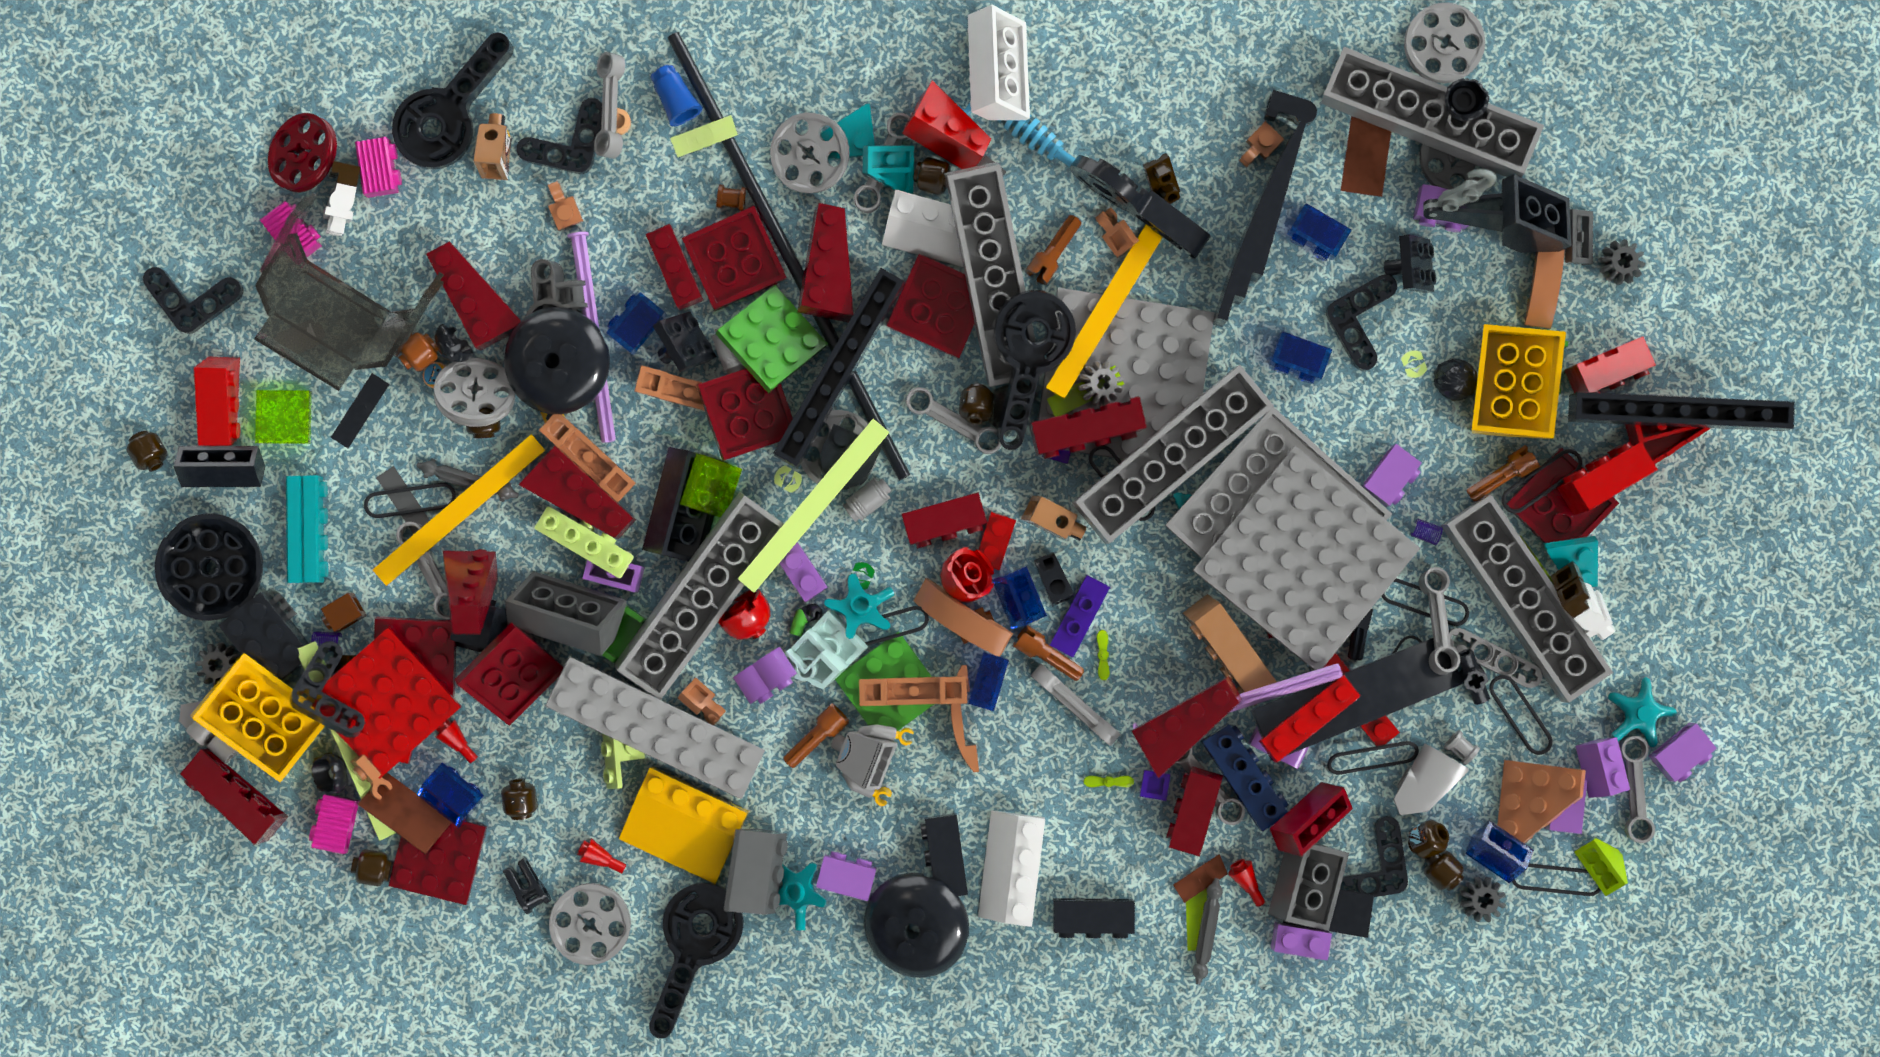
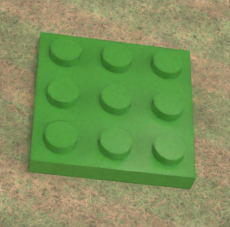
[715,285,828,393]
[835,631,934,731]

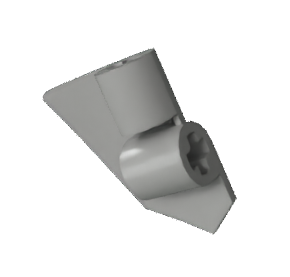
[179,701,238,764]
[1393,743,1469,815]

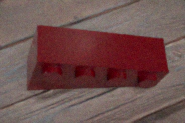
[797,203,853,323]
[426,241,521,351]
[1029,396,1147,459]
[518,446,636,539]
[443,549,498,634]
[1132,676,1242,778]
[180,748,289,845]

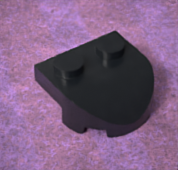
[818,424,882,490]

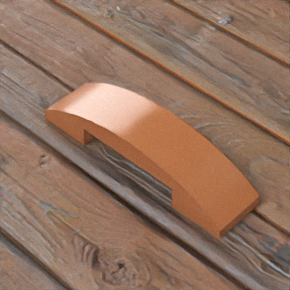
[1524,249,1565,329]
[634,365,705,411]
[539,414,636,502]
[914,578,1013,657]
[951,665,979,772]
[859,676,967,706]

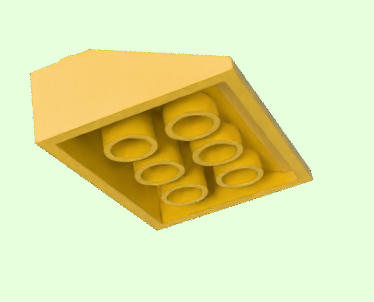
[1472,324,1566,439]
[190,653,325,782]
[619,766,749,884]

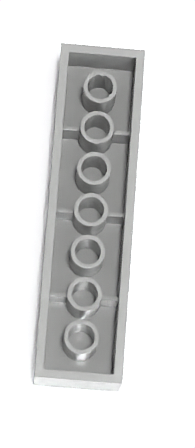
[1321,47,1544,177]
[944,162,1042,387]
[1072,365,1274,544]
[614,492,784,700]
[1441,494,1613,703]
[545,657,765,799]

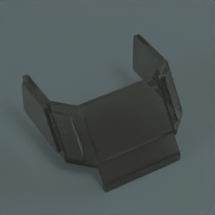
[254,192,444,391]

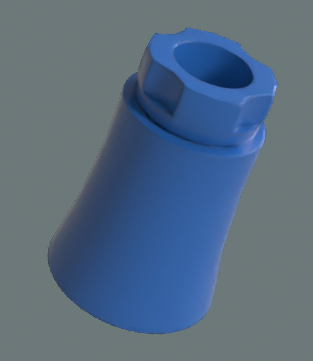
[650,65,703,127]

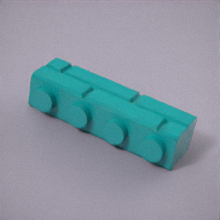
[286,475,329,584]

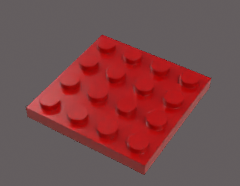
[306,627,462,779]

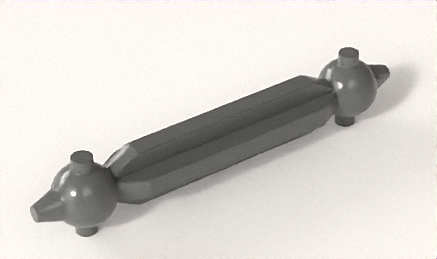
[416,459,519,502]
[1192,878,1223,985]

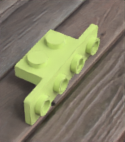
[535,506,633,578]
[601,734,645,789]

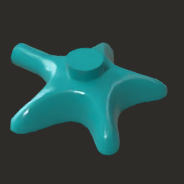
[824,573,895,639]
[1608,677,1677,748]
[778,862,827,930]

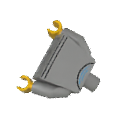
[831,724,914,806]

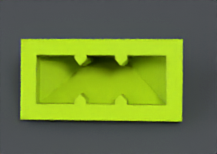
[1574,838,1628,896]

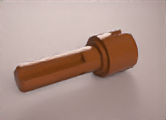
[1025,215,1082,285]
[1467,445,1540,501]
[1013,624,1084,681]
[783,703,849,768]

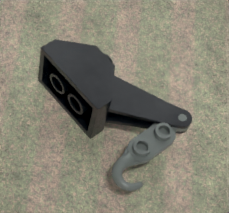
[1423,170,1572,253]

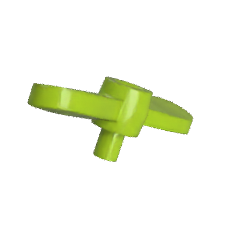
[1097,630,1110,680]
[1083,776,1134,788]

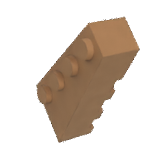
[1182,594,1277,706]

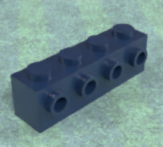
[1201,723,1289,832]

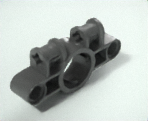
[525,259,588,368]

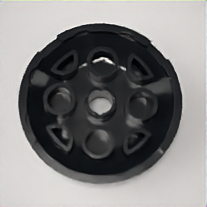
[504,307,610,414]
[155,514,263,621]
[864,873,969,978]

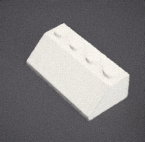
[967,5,1030,120]
[882,190,963,267]
[978,810,1045,927]

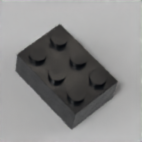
[218,591,309,681]

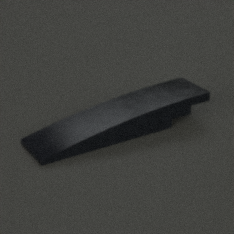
[1213,120,1307,327]
[1251,638,1463,761]

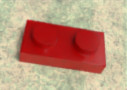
[979,512,1016,571]

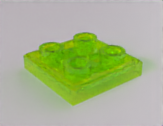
[255,390,312,444]
[680,453,742,518]

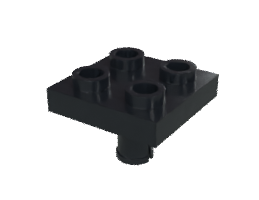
[1384,234,1436,293]
[653,311,717,372]

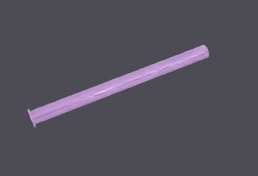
[567,232,616,443]
[1133,664,1342,729]

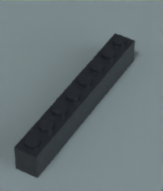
[773,268,904,469]
[1568,392,1795,431]

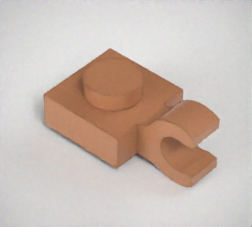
[1239,121,1284,168]
[548,181,583,231]
[1095,207,1139,258]
[677,678,726,726]
[351,754,392,800]

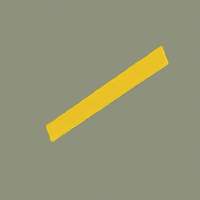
[1046,225,1163,399]
[373,434,546,586]

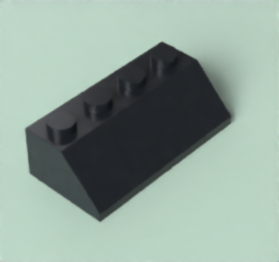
[642,447,728,562]

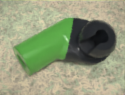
[789,604,823,637]

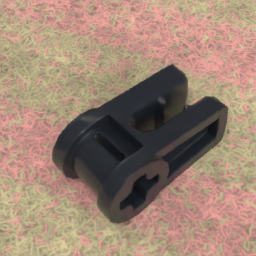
[503,857,551,915]

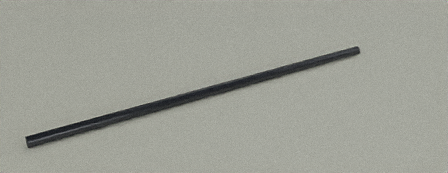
[668,32,911,481]

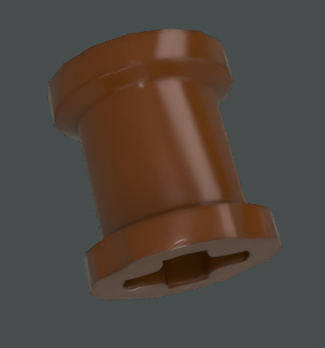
[716,184,746,211]

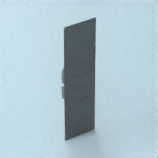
[376,466,430,534]

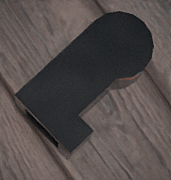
[1264,90,1317,127]
[1034,552,1074,607]

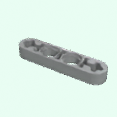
[1449,628,1542,688]

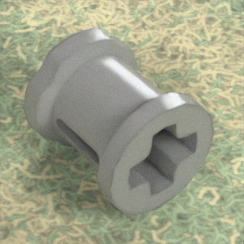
[1444,730,1480,765]

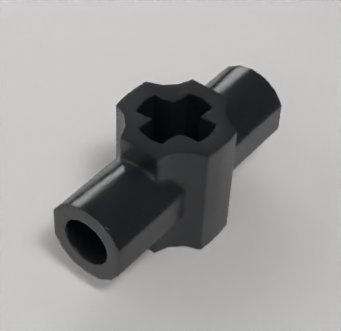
[1459,649,1490,705]

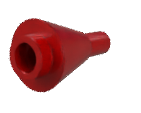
[435,719,478,764]
[577,838,626,874]
[1228,859,1266,907]

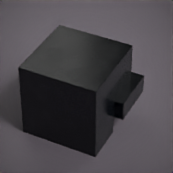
[450,600,507,652]

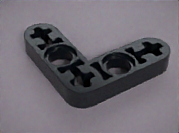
[516,98,602,174]
[143,267,244,334]
[1326,274,1397,371]
[290,641,365,738]
[1342,816,1408,897]

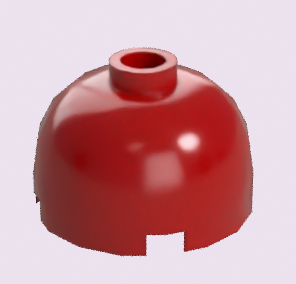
[940,547,994,602]
[717,589,771,640]

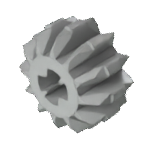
[1078,361,1124,406]

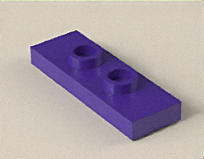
[1050,575,1110,658]

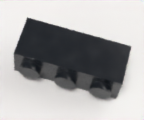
[173,446,265,487]
[920,813,968,896]
[1053,898,1135,939]

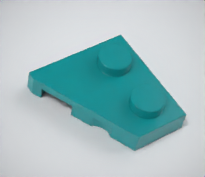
[821,103,875,160]
[862,145,914,194]
[1544,536,1598,587]

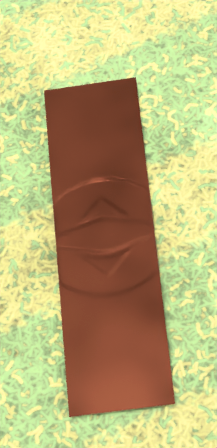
[1173,854,1228,903]

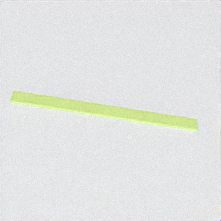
[738,419,890,593]
[298,641,395,841]

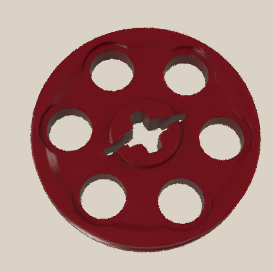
[268,113,337,193]

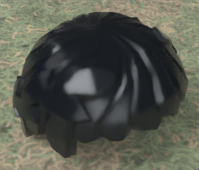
[1445,78,1489,121]
[434,324,474,362]
[1434,358,1477,401]
[311,752,348,795]

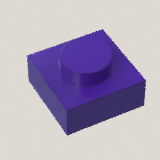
[1139,770,1171,801]

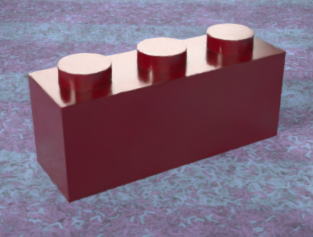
[645,224,704,311]
[902,492,987,549]
[1166,766,1223,857]
[1270,782,1353,856]

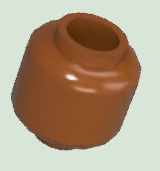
[398,332,438,372]

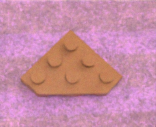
[1496,760,1586,844]

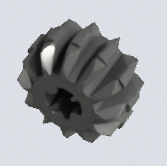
[1598,239,1646,285]
[195,642,241,686]
[1460,876,1506,922]

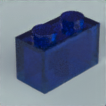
[1287,203,1352,261]
[606,292,667,355]
[1269,331,1333,384]
[992,566,1047,629]
[968,652,1009,711]
[417,763,484,828]
[1465,820,1534,884]

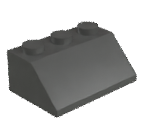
[724,828,788,915]
[1268,843,1349,931]

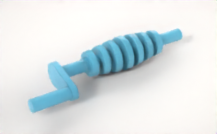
[958,103,1075,167]

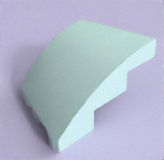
[784,609,868,689]

